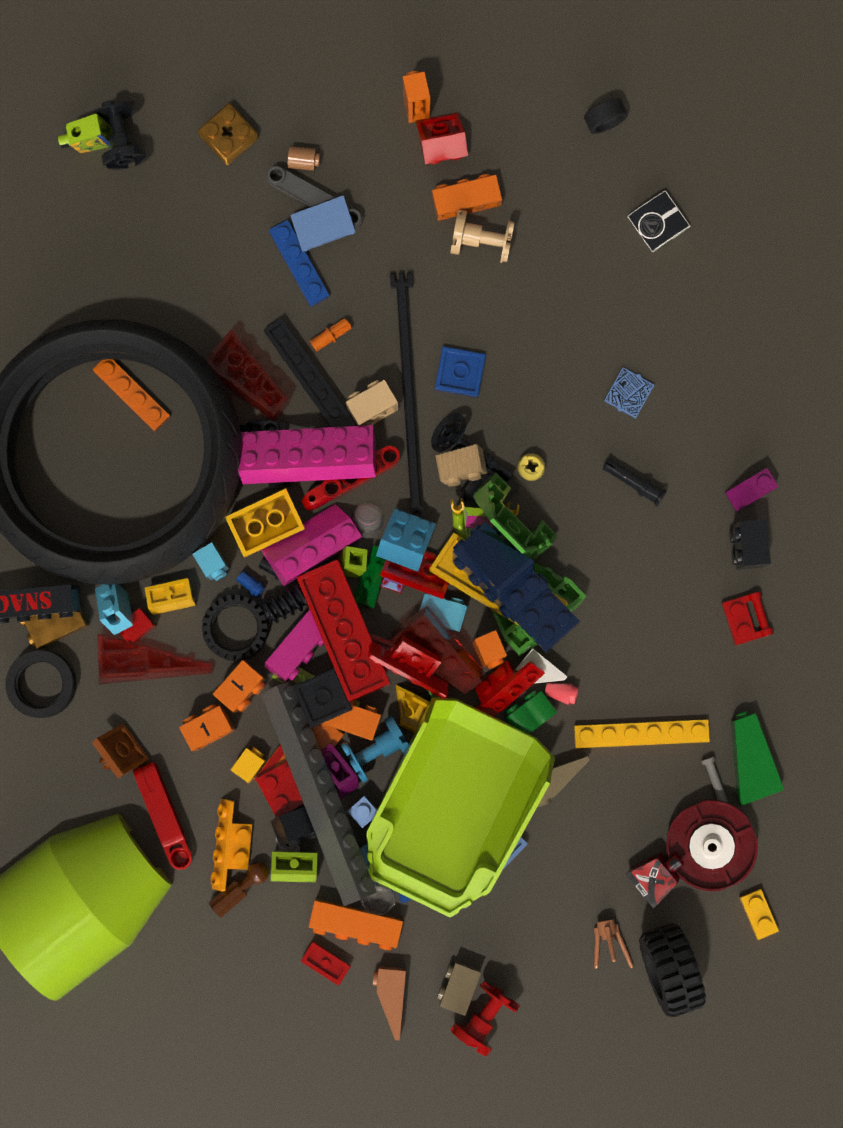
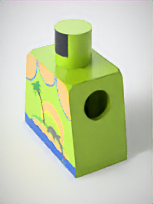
[58,114,112,153]

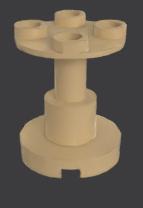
[450,210,515,263]

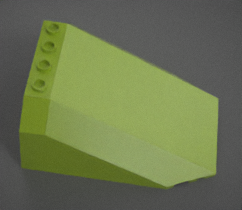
[367,697,555,918]

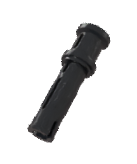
[602,458,667,507]

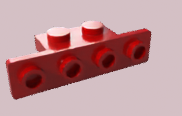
[368,636,448,699]
[475,661,545,717]

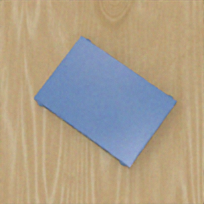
[291,195,356,252]

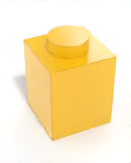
[231,747,266,783]

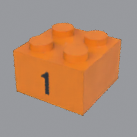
[213,660,266,713]
[179,704,236,751]

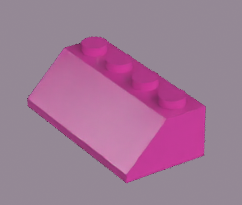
[261,504,362,586]

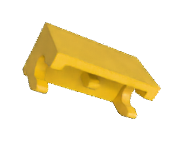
[145,578,196,615]

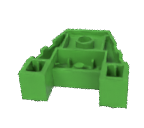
[473,472,558,559]

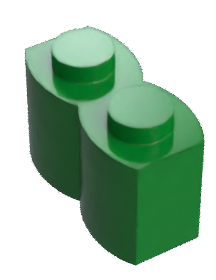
[505,690,557,734]

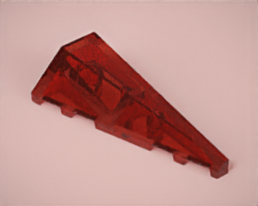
[97,634,212,685]

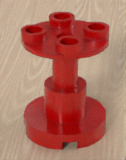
[450,981,520,1057]

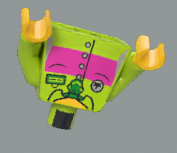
[450,498,520,541]

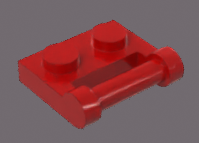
[721,591,774,646]

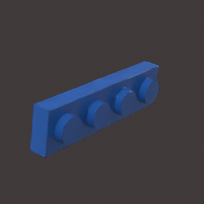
[269,220,330,307]

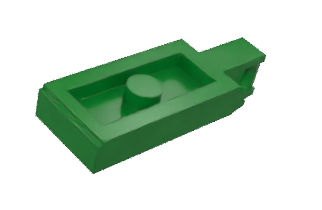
[355,546,386,609]

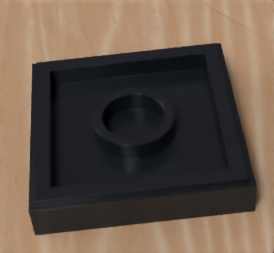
[293,668,352,728]

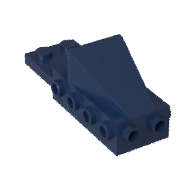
[453,522,580,653]

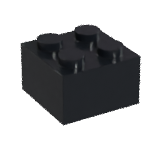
[729,519,771,570]

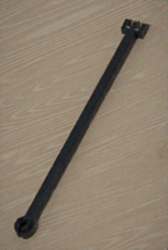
[390,272,425,519]

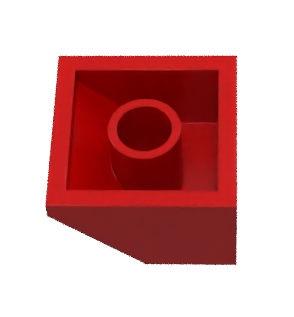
[416,113,468,164]

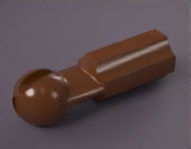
[208,862,269,918]

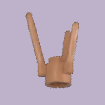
[594,919,634,969]

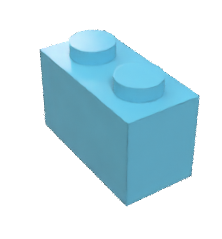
[193,542,230,581]

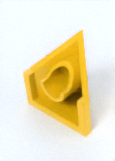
[396,685,430,733]

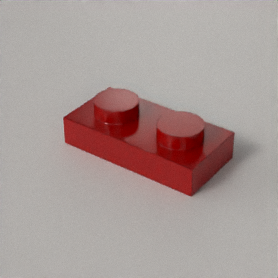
[300,941,351,986]

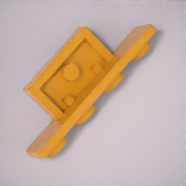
[210,799,252,891]

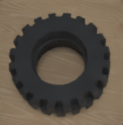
[639,923,706,1018]

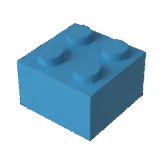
[376,508,436,572]

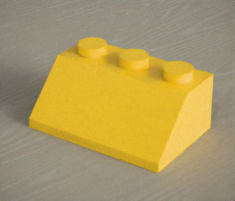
[225,489,305,558]

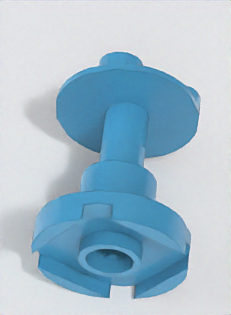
[341,715,409,783]

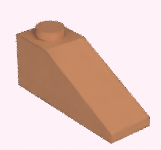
[373,966,406,1041]

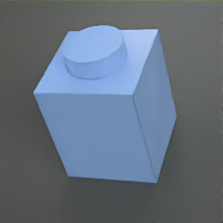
[347,795,377,828]

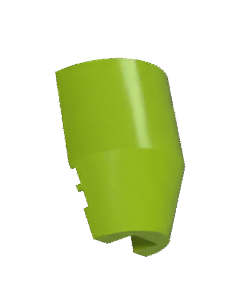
[0,813,173,1001]

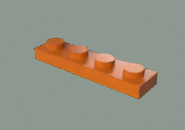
[92,359,171,432]

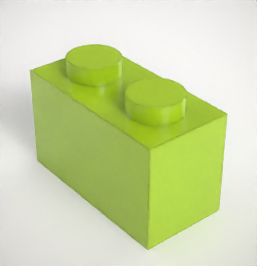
[271,852,317,882]

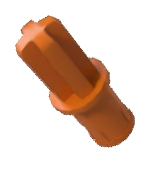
[309,318,352,352]

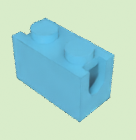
[95,584,133,635]

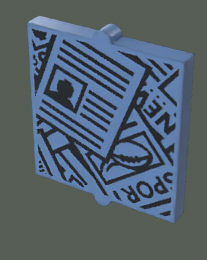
[604,368,654,419]

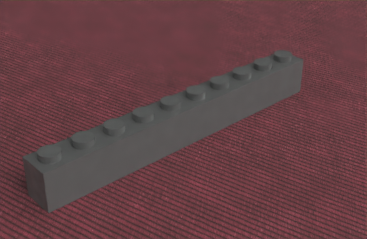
[261,681,377,906]

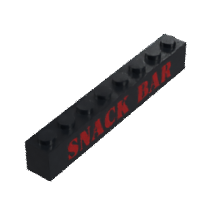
[0,584,81,624]

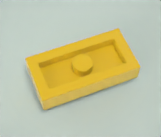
[739,888,779,940]

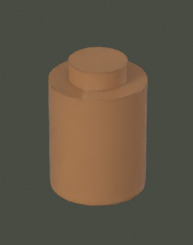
[288,146,320,171]

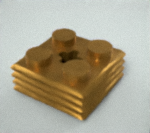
[198,103,258,165]

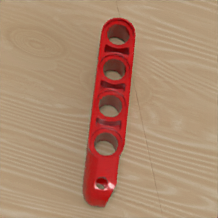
[301,446,400,510]
[133,761,193,870]

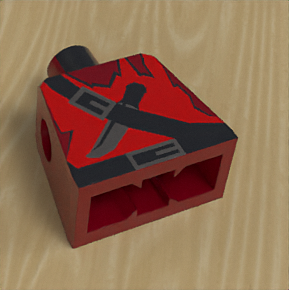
[626,853,684,908]

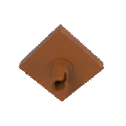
[92,723,149,779]

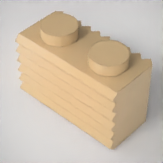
[436,444,487,486]

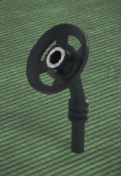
[431,413,514,480]

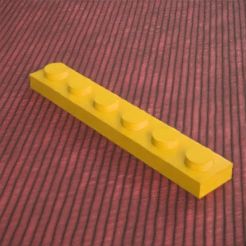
[574,720,710,748]

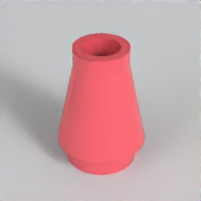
[545,683,579,705]

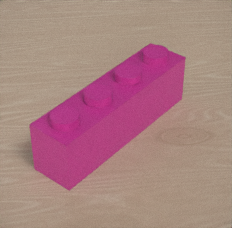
[265,610,324,683]

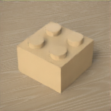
[346,380,398,426]

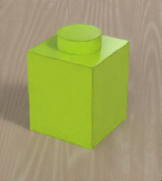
[338,546,367,578]

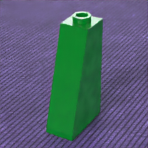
[731,711,784,805]

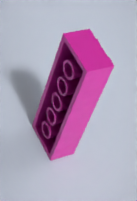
[238,425,376,484]

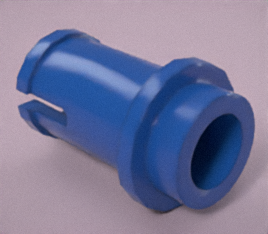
[236,570,265,597]

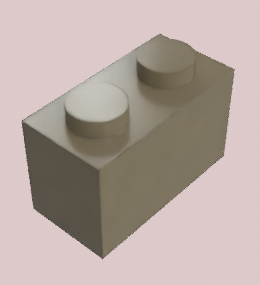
[437,960,481,1016]

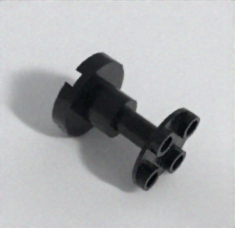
[93,101,147,170]

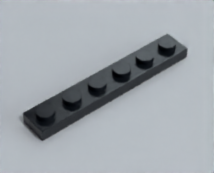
[263,318,357,427]

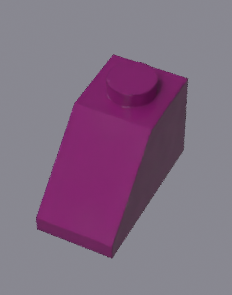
[725,468,779,512]
[321,743,359,799]

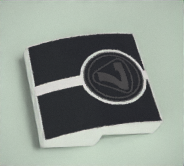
[628,191,691,252]

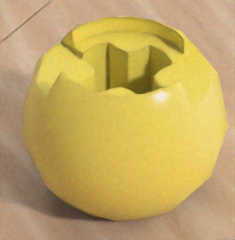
[517,453,545,481]

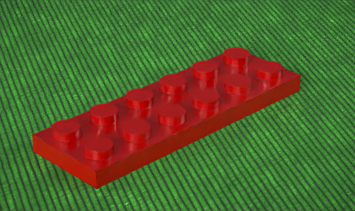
[296,559,391,702]

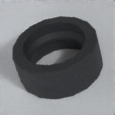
[584,98,628,134]

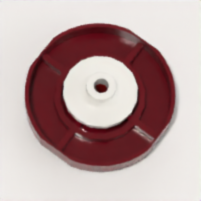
[666,799,758,892]

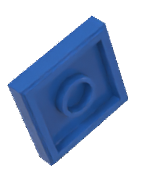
[435,346,486,398]

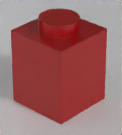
[119,608,156,643]

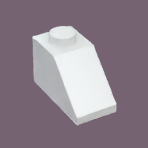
[515,648,567,684]

